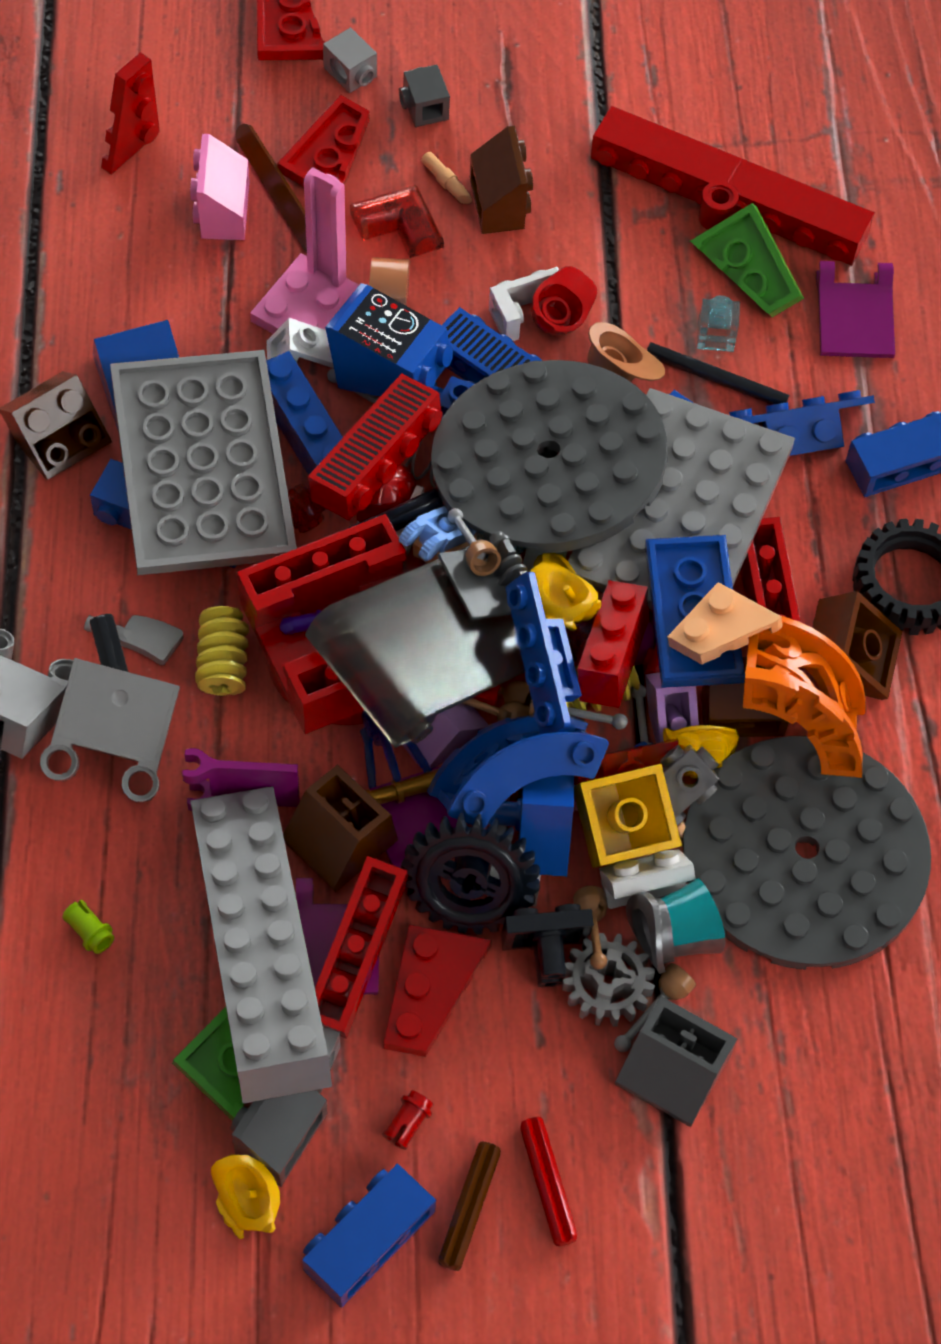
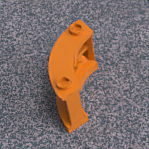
[743,616,866,778]

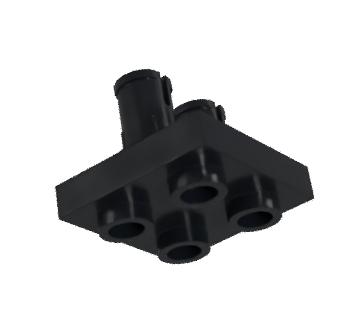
[501,904,594,987]

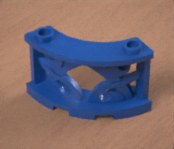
[427,713,609,828]

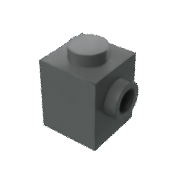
[399,64,450,127]

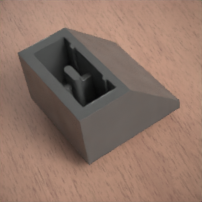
[615,996,737,1127]
[230,1090,328,1187]

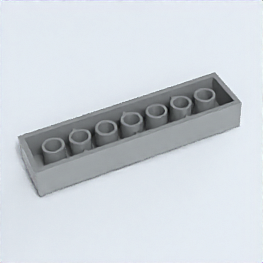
[191,786,332,1104]

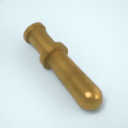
[365,768,439,805]

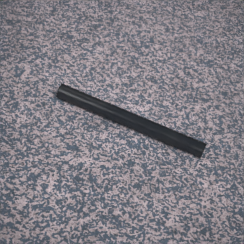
[647,342,790,405]

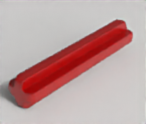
[520,1117,577,1246]

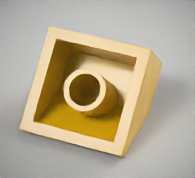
[574,764,682,867]

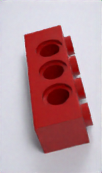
[315,856,408,1039]

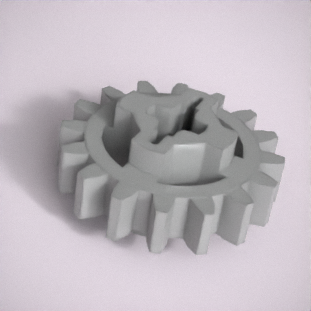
[562,933,655,1027]

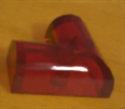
[350,185,444,258]

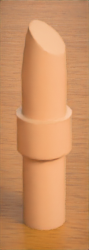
[421,151,472,204]

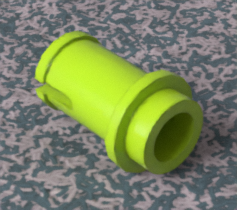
[62,900,114,954]

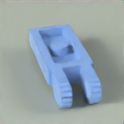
[398,506,477,561]

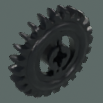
[401,813,540,935]

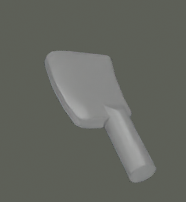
[84,615,183,665]

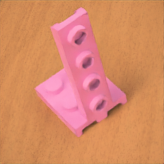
[250,167,359,334]

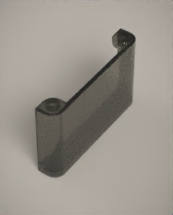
[305,546,578,748]

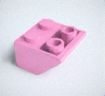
[190,134,250,240]

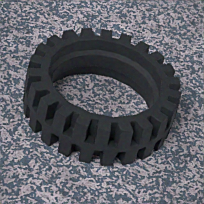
[852,519,941,635]

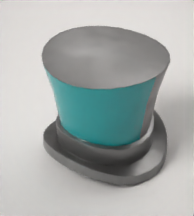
[626,878,726,974]

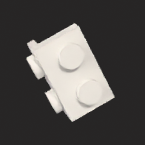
[599,849,696,909]

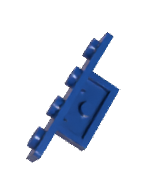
[729,390,875,456]
[505,572,582,735]

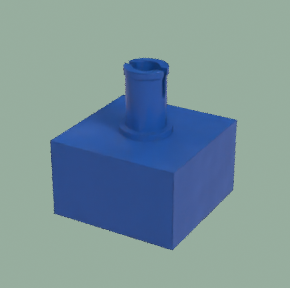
[488,775,574,877]

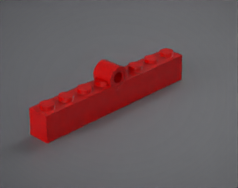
[591,106,875,266]

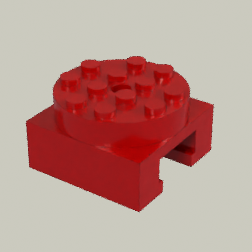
[237,514,455,734]

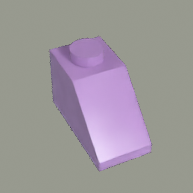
[645,672,699,743]

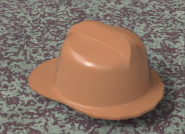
[587,322,665,382]

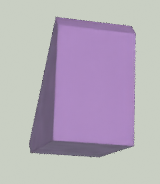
[402,700,489,771]

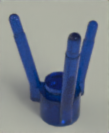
[360,704,432,789]

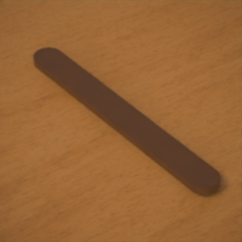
[236,124,307,254]

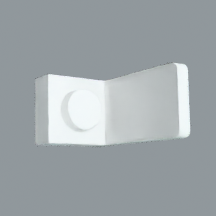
[489,267,559,341]
[266,318,334,368]

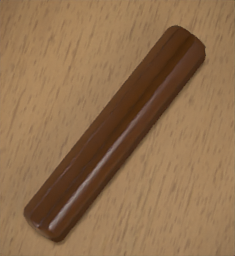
[438,1141,501,1271]

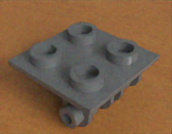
[438,531,528,620]

